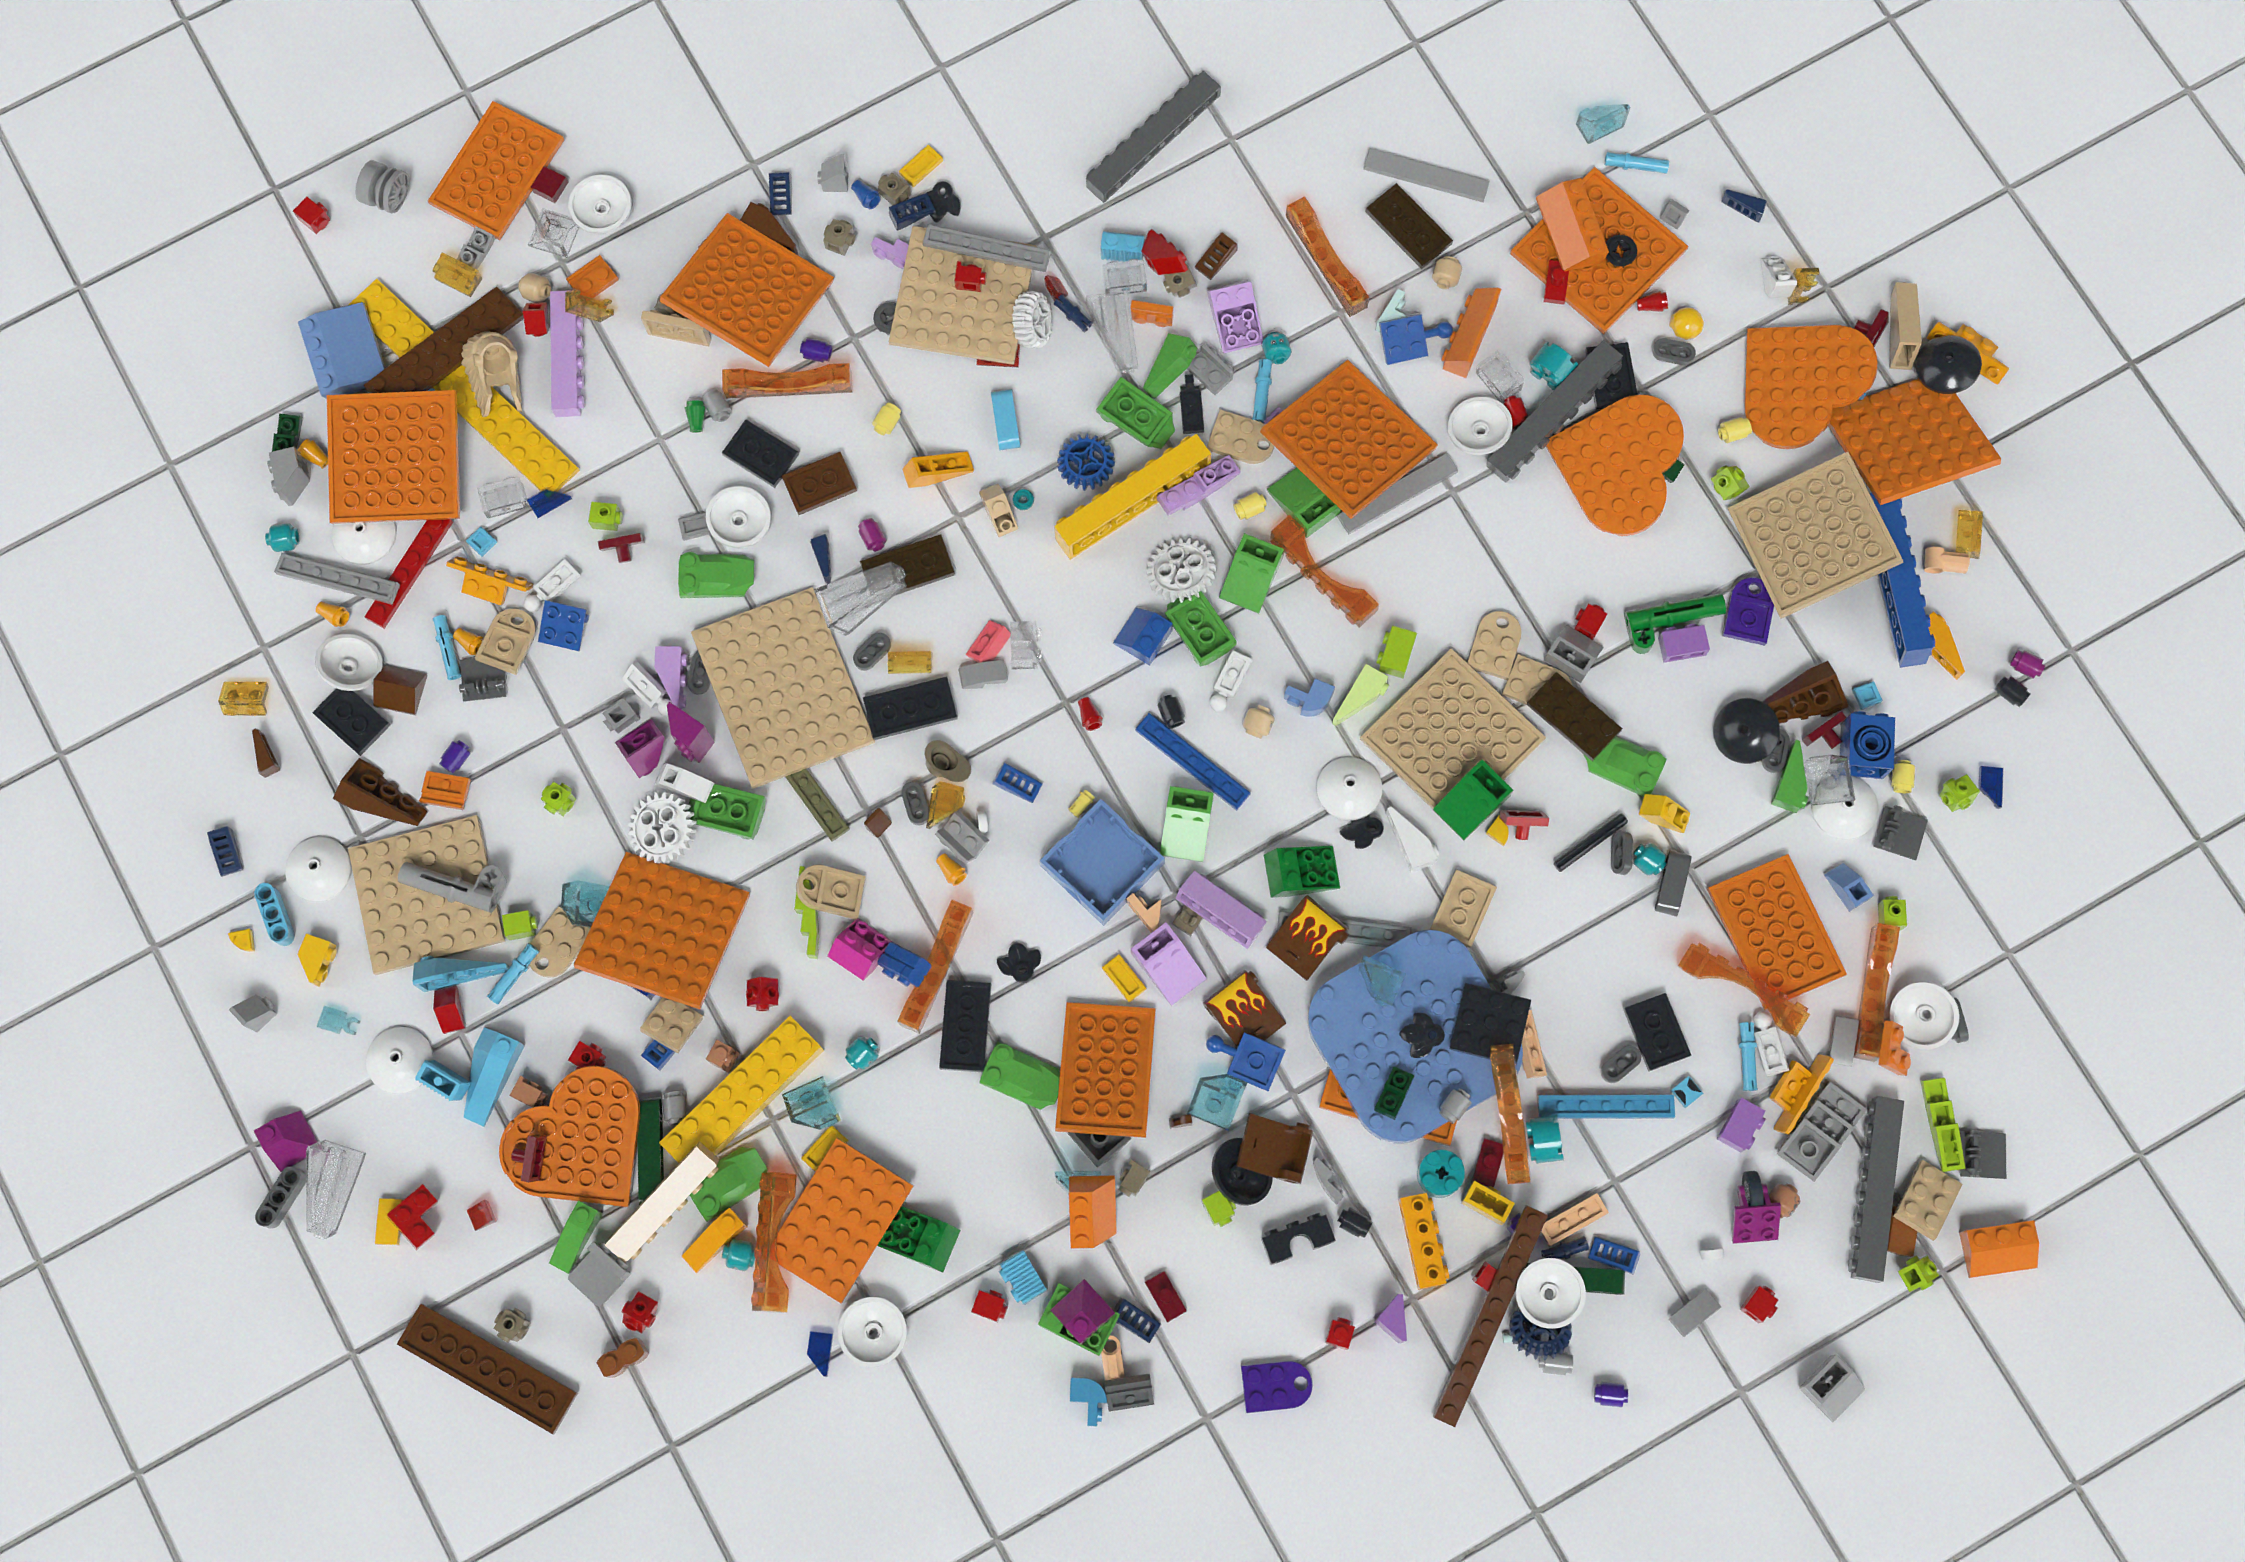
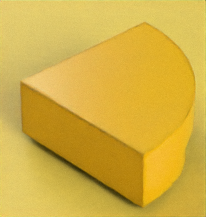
[1486,815,1509,846]
[228,929,255,952]

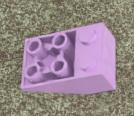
[1207,280,1263,353]
[1131,922,1207,1006]

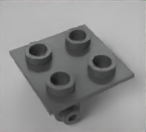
[459,658,506,702]
[1873,805,1928,861]
[1960,1130,2007,1179]

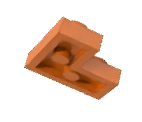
[1878,1021,1911,1076]

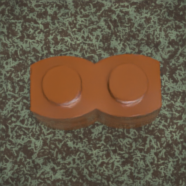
[596,1338,649,1378]

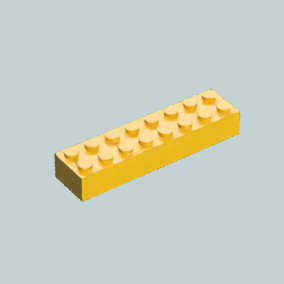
[1054,433,1211,560]
[659,1016,824,1163]

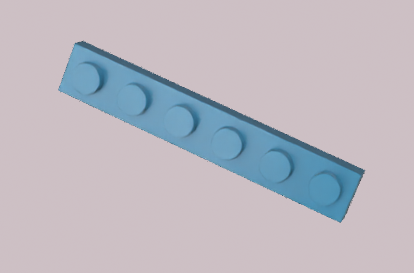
[1537,1095,1675,1119]

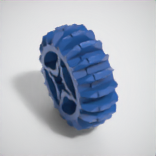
[1057,433,1115,491]

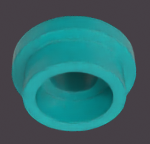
[1013,489,1034,510]

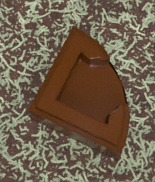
[1169,1114,1192,1129]

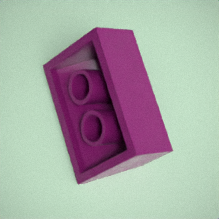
[667,702,715,763]

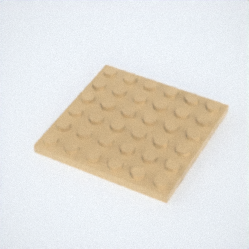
[889,226,1036,365]
[1728,452,1904,619]
[1360,649,1546,809]
[348,815,505,975]

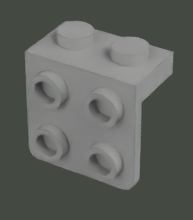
[568,1242,631,1307]

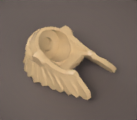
[461,331,522,417]

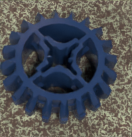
[1509,1307,1572,1361]

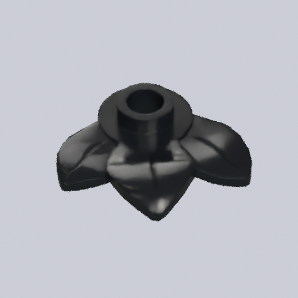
[921,181,961,223]
[1340,815,1384,849]
[997,942,1041,983]
[1399,1013,1445,1058]

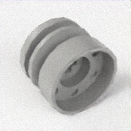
[355,160,409,213]

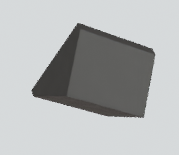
[1068,1132,1132,1168]

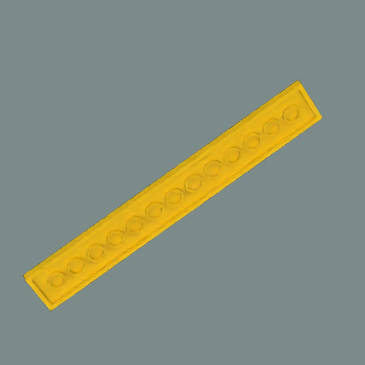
[347,279,580,499]

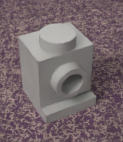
[602,698,640,734]

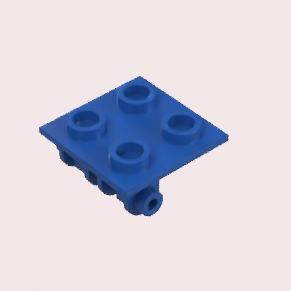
[538,600,589,651]

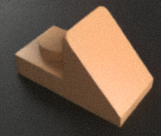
[1126,893,1161,933]

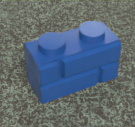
[877,942,931,987]

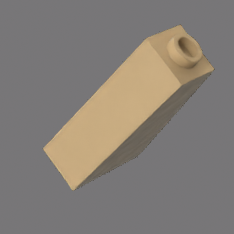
[1890,282,1922,370]

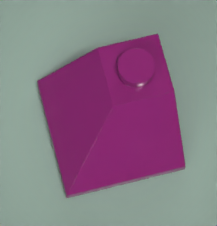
[615,719,665,778]
[254,1110,321,1172]
[1050,1279,1115,1345]

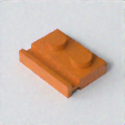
[566,255,619,304]
[1130,300,1173,327]
[419,771,471,810]

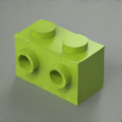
[1376,625,1417,678]

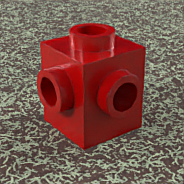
[746,977,779,1011]
[568,1041,606,1070]
[621,1291,658,1334]

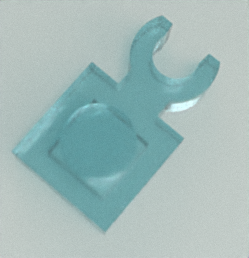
[316,1006,361,1035]

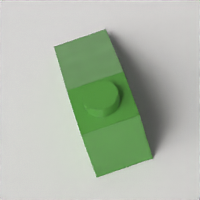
[1143,333,1198,399]
[1771,740,1808,813]
[549,1200,603,1274]

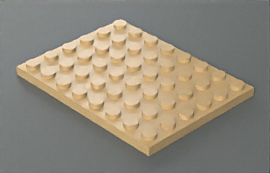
[691,587,875,789]

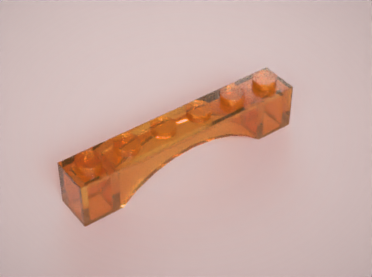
[1286,196,1369,317]
[722,363,852,399]
[1270,515,1379,628]
[897,900,974,1034]
[1853,923,1900,1062]
[1678,943,1810,1039]
[1490,1044,1531,1184]
[751,1172,797,1313]

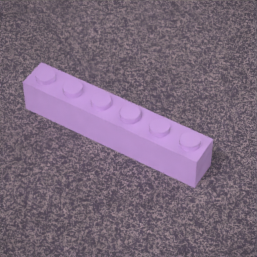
[550,290,584,417]

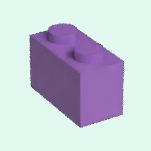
[1658,624,1710,663]
[1717,1097,1766,1153]

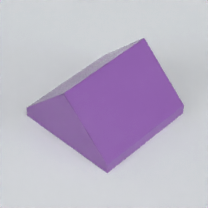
[1374,1294,1407,1343]

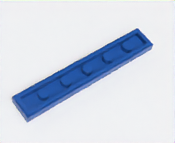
[1135,713,1251,811]

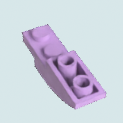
[871,237,909,268]
[1157,455,1241,516]

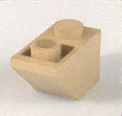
[979,484,1018,537]

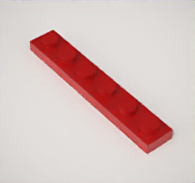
[364,519,453,629]

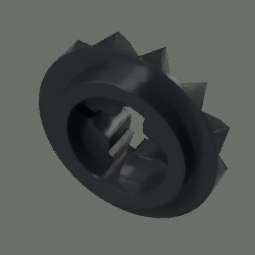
[1606,235,1637,268]

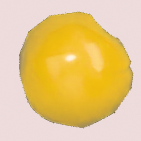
[1669,307,1704,340]

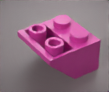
[827,918,893,981]

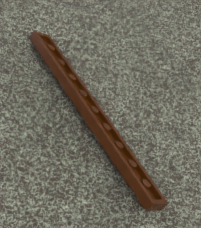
[1433,1205,1548,1427]

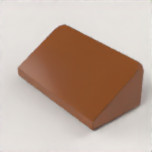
[1887,1206,1918,1257]

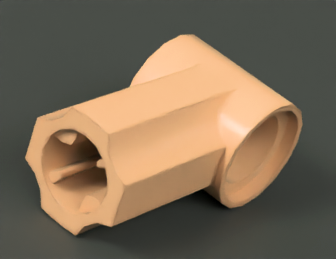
[1924,547,1970,574]
[1101,1335,1125,1380]

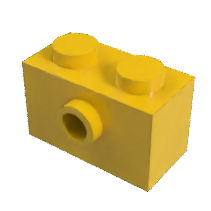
[1461,1181,1515,1225]

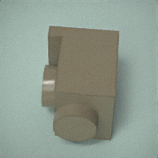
[878,173,911,205]
[1118,1159,1150,1197]

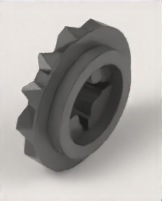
[873,302,896,335]

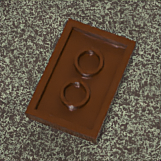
[782,452,857,516]

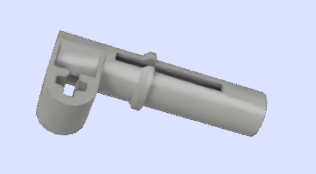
[398,862,506,913]

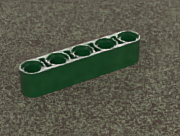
[637,1097,664,1205]
[1525,1263,1625,1295]

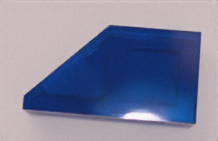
[526,489,572,518]
[1979,766,2003,809]
[807,1331,834,1377]

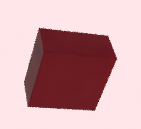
[531,166,568,203]

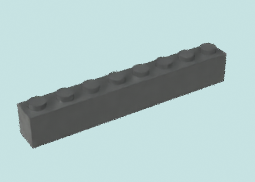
[1086,71,1221,203]
[1487,339,1623,483]
[1848,1096,1904,1283]

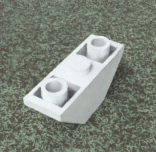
[1761,256,1797,298]
[654,763,714,803]

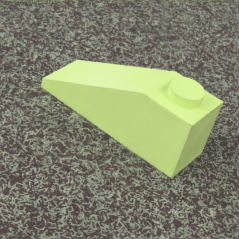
[1332,664,1389,726]

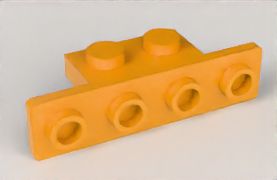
[1927,322,2009,384]
[446,557,533,605]
[1769,1054,1834,1134]

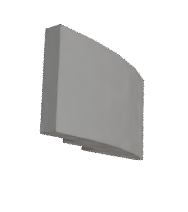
[1777,1081,1867,1182]

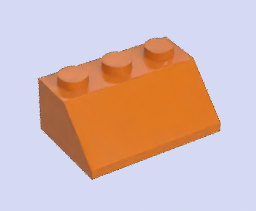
[1069,1175,1116,1248]
[1959,1220,2039,1278]

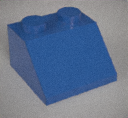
[1113,608,1173,666]

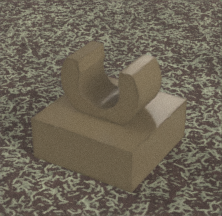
[1172,905,1203,937]

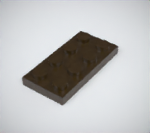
[1365,183,1453,270]
[860,534,955,602]
[1527,672,1623,762]

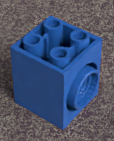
[1839,711,1895,779]

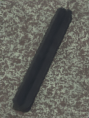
[1554,813,1628,872]

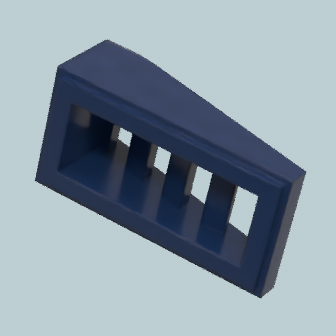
[769,172,792,216]
[1721,189,1767,223]
[889,193,935,231]
[810,534,831,584]
[207,826,243,877]
[1113,1298,1161,1343]

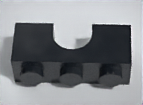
[1261,1213,1336,1265]

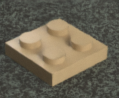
[640,997,703,1053]

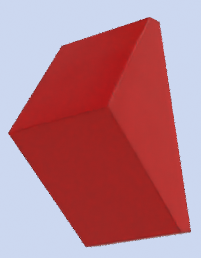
[433,986,466,1034]

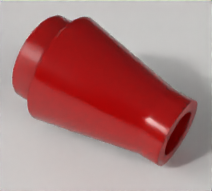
[1637,291,1668,312]
[1078,697,1103,731]

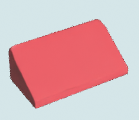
[966,620,1011,663]

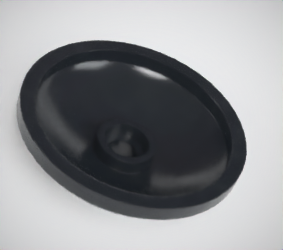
[1915,335,1982,394]
[1713,698,1780,764]
[1212,1138,1273,1206]

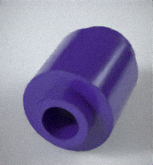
[800,338,832,363]
[439,740,471,774]
[1594,1382,1628,1407]

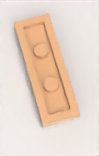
[1522,1010,1547,1078]
[1541,1193,1609,1247]

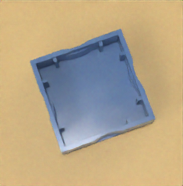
[1040,799,1165,926]

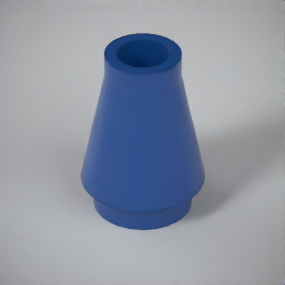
[851,180,880,209]

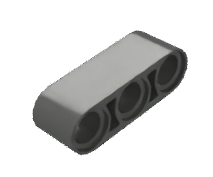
[1655,850,1692,917]
[255,1167,307,1229]

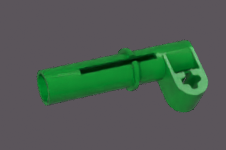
[1625,593,1726,654]

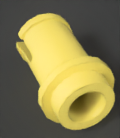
[1068,790,1095,818]

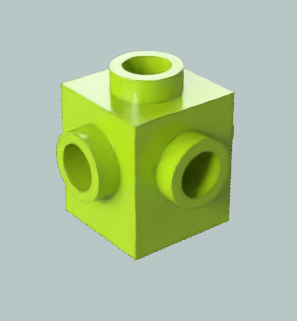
[1711,465,1750,500]
[1939,774,1980,812]
[541,781,576,817]
[1898,1255,1939,1292]

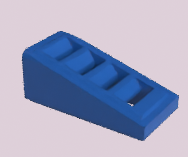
[992,763,1042,803]
[641,1040,675,1071]
[1588,1237,1640,1275]

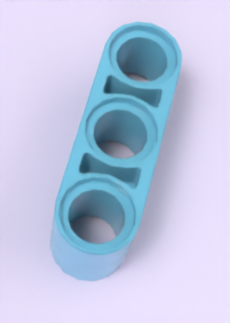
[991,389,1020,451]
[254,883,295,946]

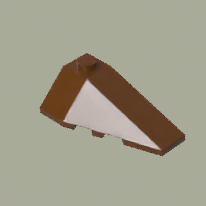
[1762,661,1849,723]
[333,758,428,826]

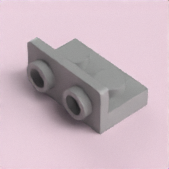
[1187,344,1233,395]
[935,810,989,864]

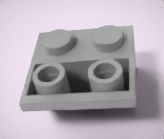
[267,447,310,506]
[1544,625,1604,683]
[1799,1354,1865,1422]

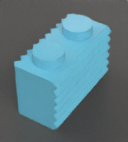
[1101,231,1145,264]
[415,1060,471,1101]
[999,1250,1047,1305]

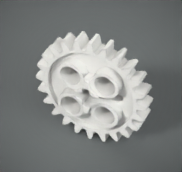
[1146,538,1216,603]
[628,792,697,864]

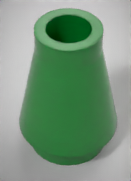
[684,400,706,433]

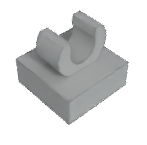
[1660,199,1690,229]

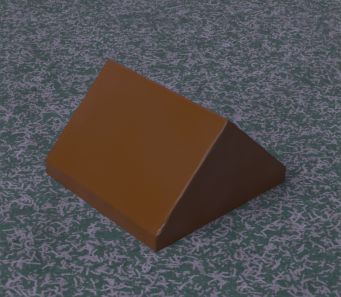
[373,665,427,716]

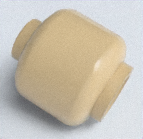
[1432,256,1462,289]
[518,273,551,303]
[1243,705,1275,739]

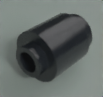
[1996,676,2031,707]
[1157,695,1185,729]
[1337,1207,1373,1238]

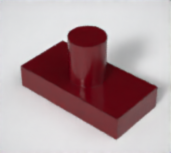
[1854,309,1889,347]
[598,533,644,563]
[1802,711,1847,749]
[511,1134,547,1183]
[1471,1138,1506,1188]
[1145,1271,1187,1323]

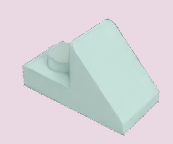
[1376,289,1406,332]

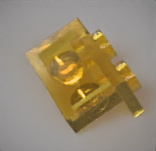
[218,682,269,716]

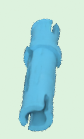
[1604,152,1669,174]
[1252,359,1272,423]
[433,615,461,680]
[487,943,540,1004]
[1739,1022,1758,1091]

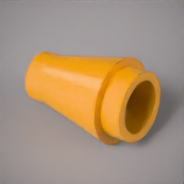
[297,439,328,469]
[316,601,349,627]
[453,628,483,656]
[936,853,967,886]

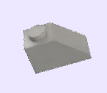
[817,154,849,192]
[229,995,277,1032]

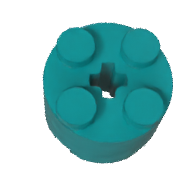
[1530,342,1578,390]
[1526,1115,1564,1164]
[1417,1150,1465,1198]

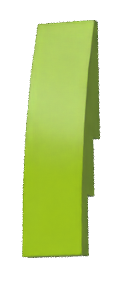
[794,866,819,959]
[1921,1078,1966,1172]

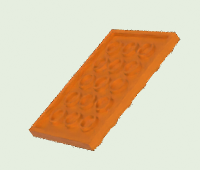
[428,101,564,240]
[1707,854,1847,1010]
[1055,1002,1156,1138]
[764,1138,914,1303]

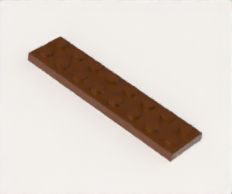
[364,286,524,393]
[397,1304,578,1434]

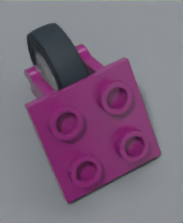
[1732,1171,1781,1244]

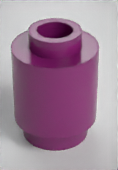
[858,518,887,552]
[2010,650,2046,679]

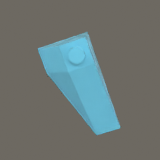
[412,956,510,992]
[464,1027,525,1127]

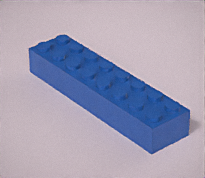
[1869,492,1935,668]

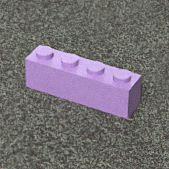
[1175,871,1267,949]

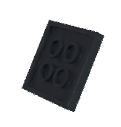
[1449,983,1531,1066]

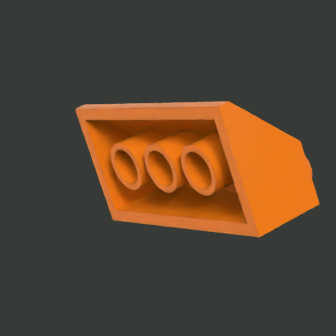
[1536,178,1609,272]
[1441,287,1501,378]

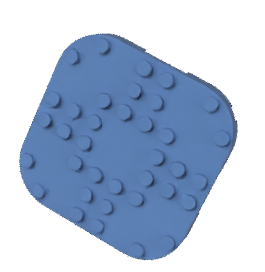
[1308,930,1523,1144]

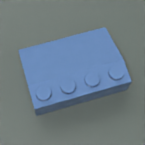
[298,302,386,399]

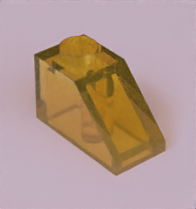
[926,781,965,829]

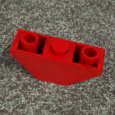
[1141,229,1188,275]

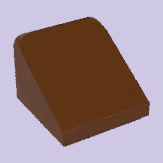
[864,808,891,838]

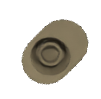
[924,740,971,782]

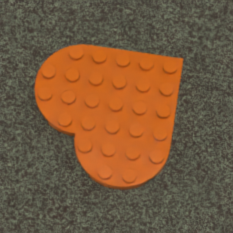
[1745,325,1878,449]
[1546,395,1684,536]
[499,1066,640,1207]

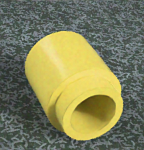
[872,403,901,436]
[1718,417,1752,443]
[1233,492,1267,520]
[1891,760,1915,794]

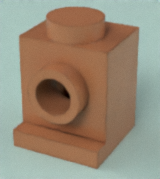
[706,1039,740,1073]
[509,1076,548,1108]

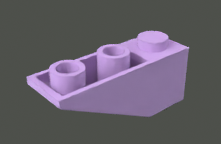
[654,646,688,710]

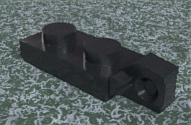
[1180,374,1204,434]

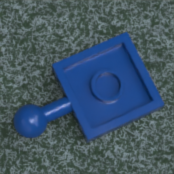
[1379,313,1453,365]
[1206,1032,1286,1091]

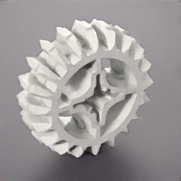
[1012,291,1053,349]

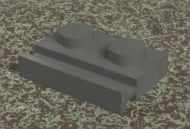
[1104,1374,1154,1412]

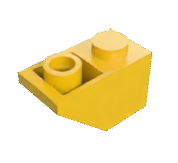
[1639,794,1690,833]
[297,934,337,987]

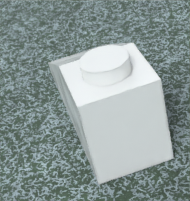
[1386,807,1439,873]

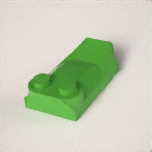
[1096,377,1175,449]
[678,552,754,598]
[1165,591,1237,667]
[1584,737,1667,797]
[687,784,766,839]
[979,1042,1060,1110]
[690,1147,768,1222]

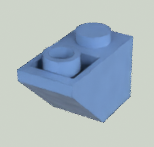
[1824,863,1874,912]

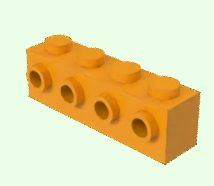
[1398,1193,1449,1290]

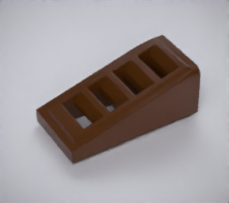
[1195,233,1238,280]
[252,728,280,778]

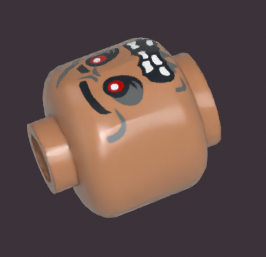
[1769,1184,1800,1218]

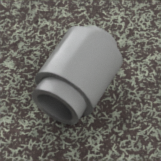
[703,389,732,422]
[1439,1089,1471,1124]
[662,1091,687,1125]
[1539,1352,1573,1375]

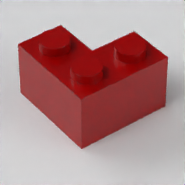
[387,1184,438,1251]

